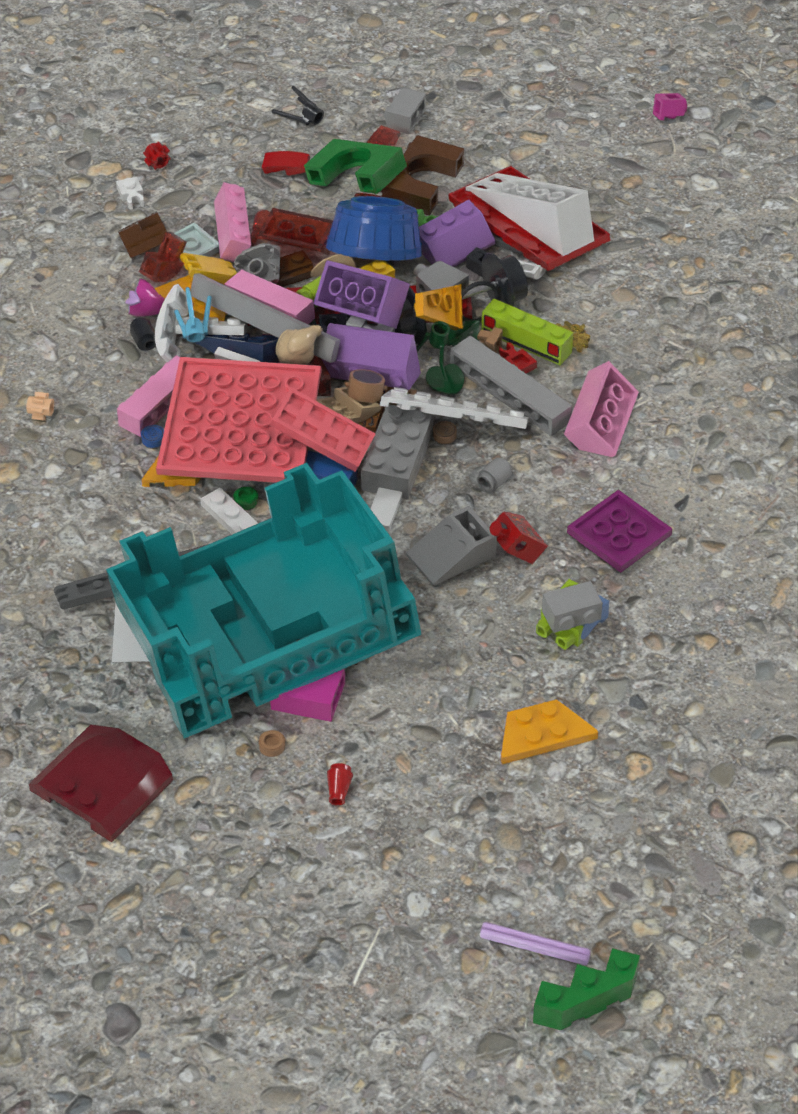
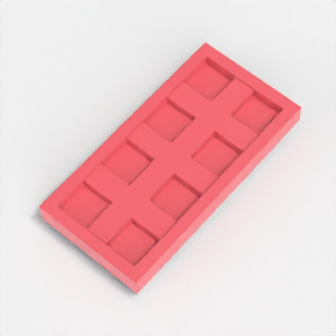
[270,387,375,472]

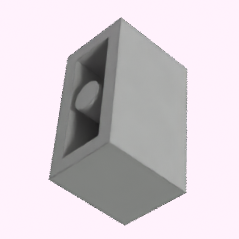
[384,87,426,134]
[542,581,603,633]

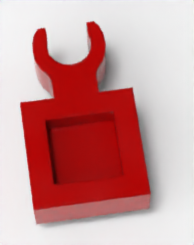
[498,342,537,374]

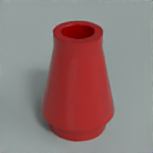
[327,763,353,806]

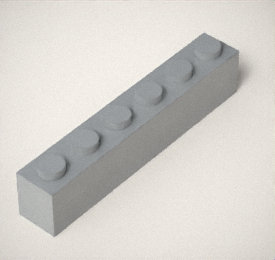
[450,336,572,436]

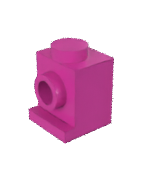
[653,93,687,120]

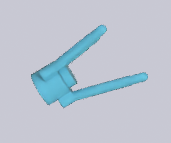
[174,287,212,342]

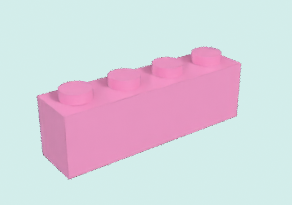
[214,182,251,262]
[224,270,315,324]
[117,355,180,437]

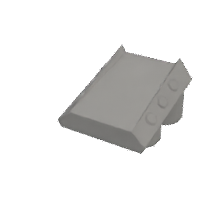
[234,243,280,284]

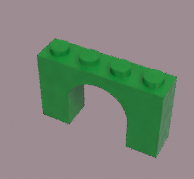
[304,139,407,194]

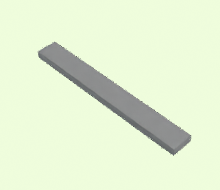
[190,273,340,363]

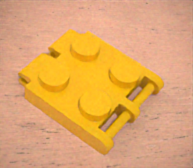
[180,253,237,285]

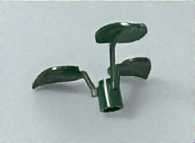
[416,320,480,395]

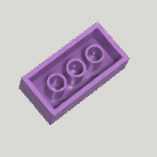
[314,260,410,329]

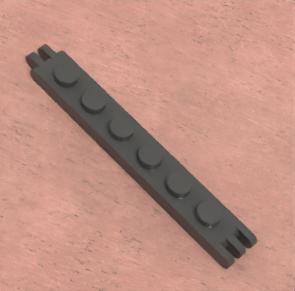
[53,544,208,610]

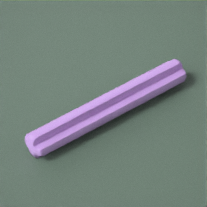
[480,922,591,965]

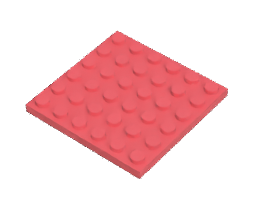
[156,357,321,483]

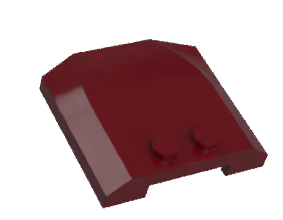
[29,724,173,842]

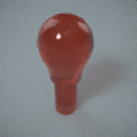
[250,210,274,246]

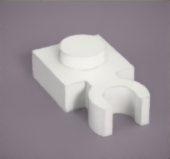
[116,177,144,210]

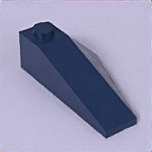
[194,333,280,363]

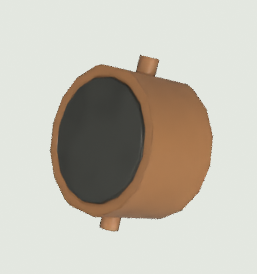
[344,369,387,403]

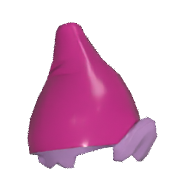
[125,279,165,317]

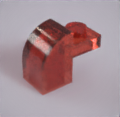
[139,232,187,282]

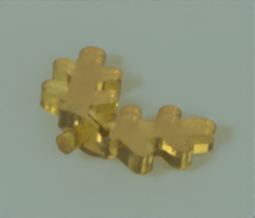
[556,321,590,353]

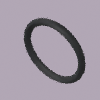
[461,281,500,322]

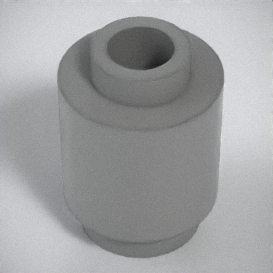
[477,458,512,492]

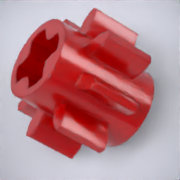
[143,142,171,170]

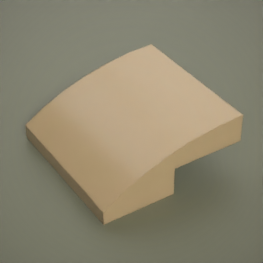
[317,387,381,424]

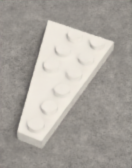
[380,387,529,429]

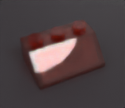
[257,208,333,255]

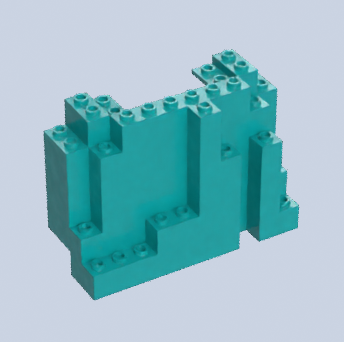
[106,463,422,739]

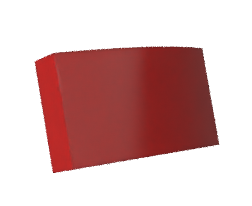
[262,151,310,176]

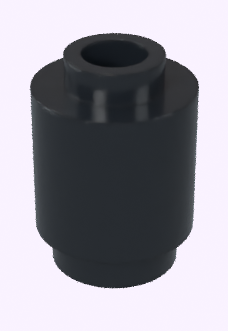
[130,317,156,351]

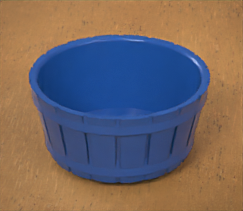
[325,196,422,260]

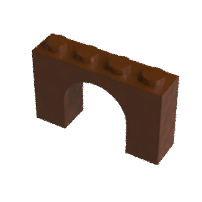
[380,135,464,216]

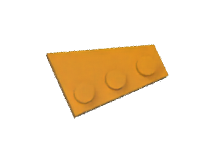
[414,284,463,330]

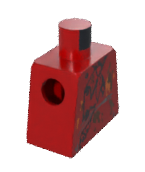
[489,511,548,564]

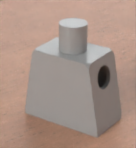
[413,261,469,293]

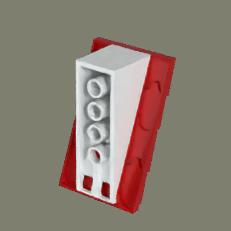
[448,166,611,271]

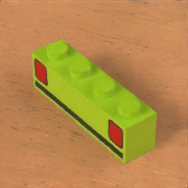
[481,299,573,366]

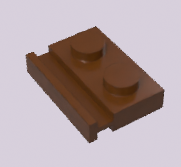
[276,250,314,287]

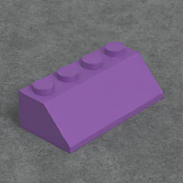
[322,323,421,390]

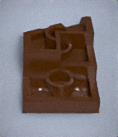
[118,211,171,258]

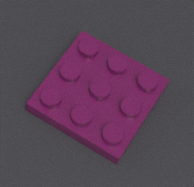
[567,489,672,573]

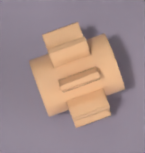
[26,391,54,421]

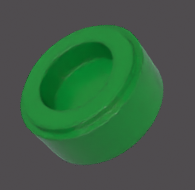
[233,487,258,510]

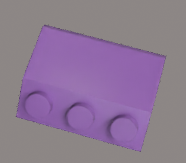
[419,200,495,267]

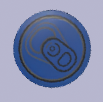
[141,425,164,448]

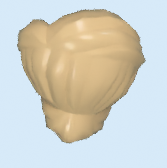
[276,325,322,365]

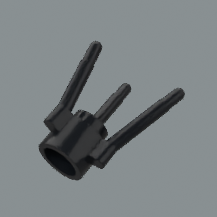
[272,86,324,125]

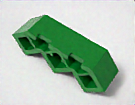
[533,948,640,1030]

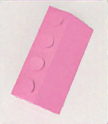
[564,361,639,457]

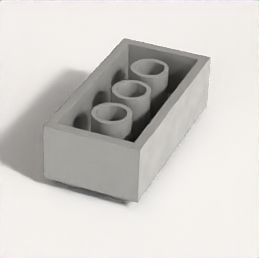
[361,404,433,499]

